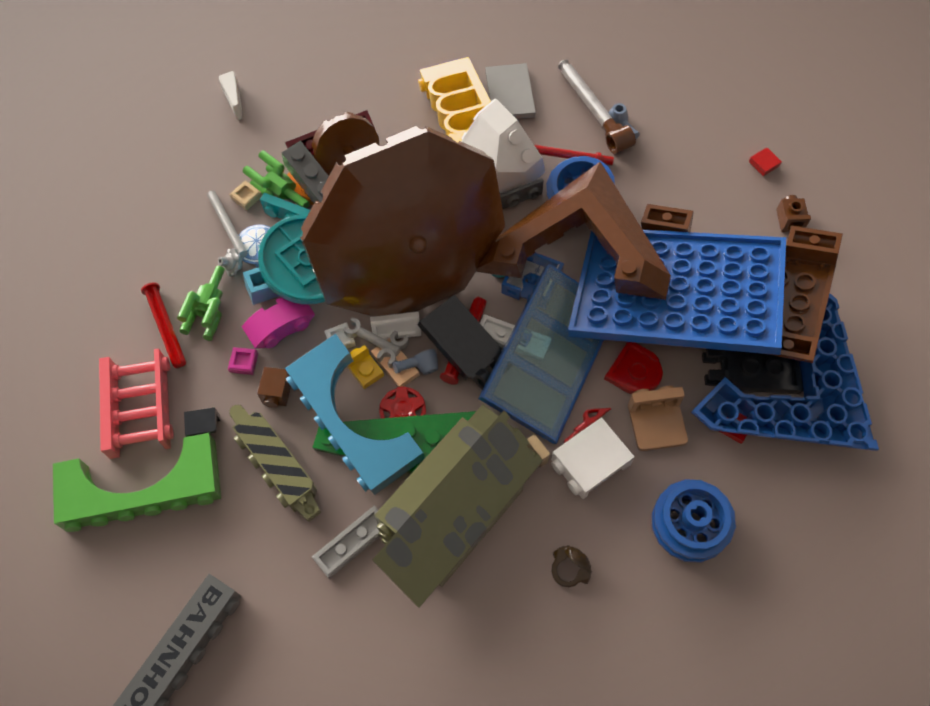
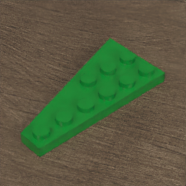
[312,411,476,474]

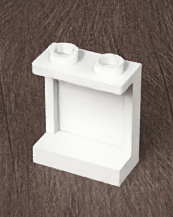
[551,417,634,499]

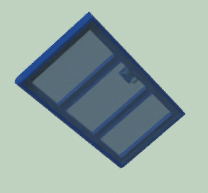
[478,263,604,444]

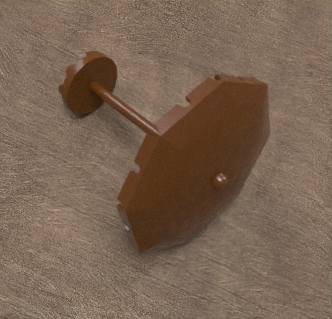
[300,112,505,317]

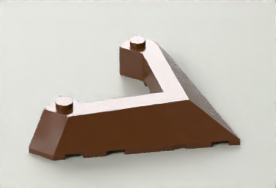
[476,162,671,300]

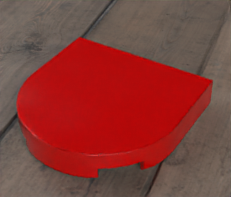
[604,342,663,394]

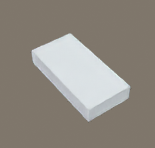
[370,312,421,340]

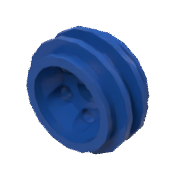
[546,156,615,224]
[651,479,736,563]

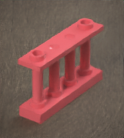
[99,348,174,459]

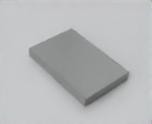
[485,63,536,119]

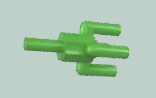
[242,150,310,208]
[177,266,225,341]

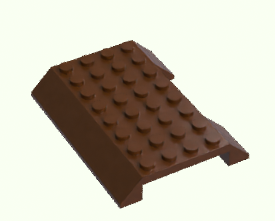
[641,204,843,363]

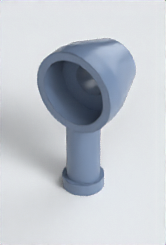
[608,103,640,139]
[392,349,438,375]

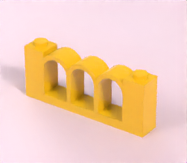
[418,57,491,142]

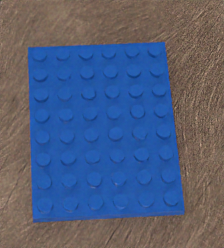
[568,230,786,355]

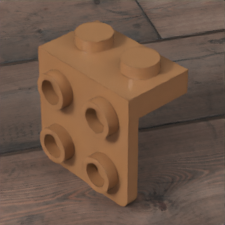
[628,385,688,451]

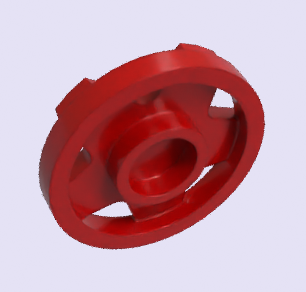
[379,386,426,419]

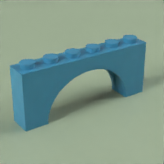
[285,334,425,495]

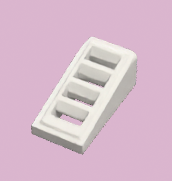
[219,71,242,120]

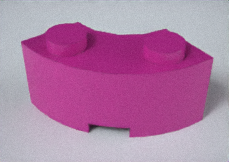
[242,298,315,349]

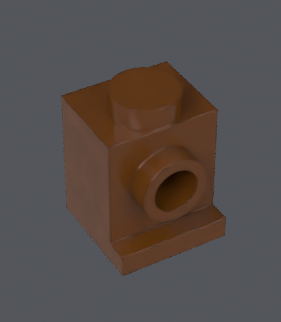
[776,195,811,232]

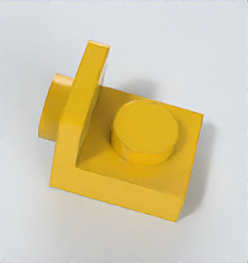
[347,345,384,389]

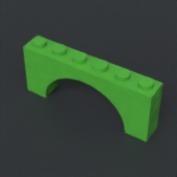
[53,433,221,532]

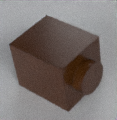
[257,367,291,408]

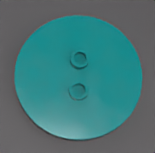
[258,215,325,304]

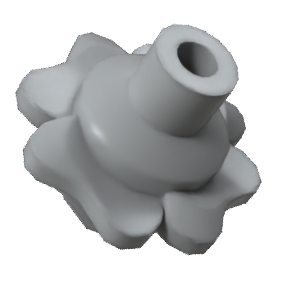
[218,248,243,276]

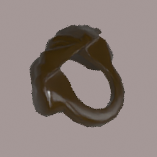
[551,545,592,588]

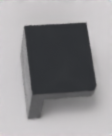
[184,407,221,437]

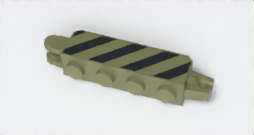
[229,405,321,522]

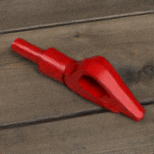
[563,408,611,443]

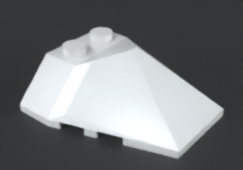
[461,99,545,195]

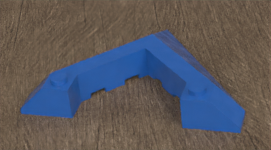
[691,294,879,451]

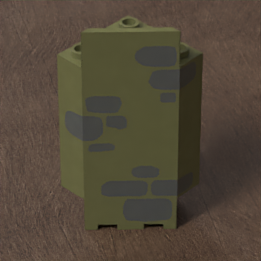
[372,404,543,608]

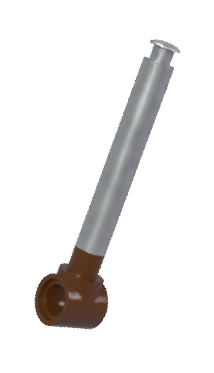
[558,60,636,154]

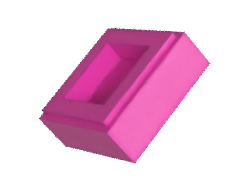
[228,347,259,375]

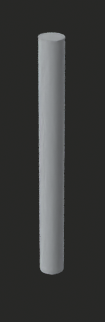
[207,191,248,258]

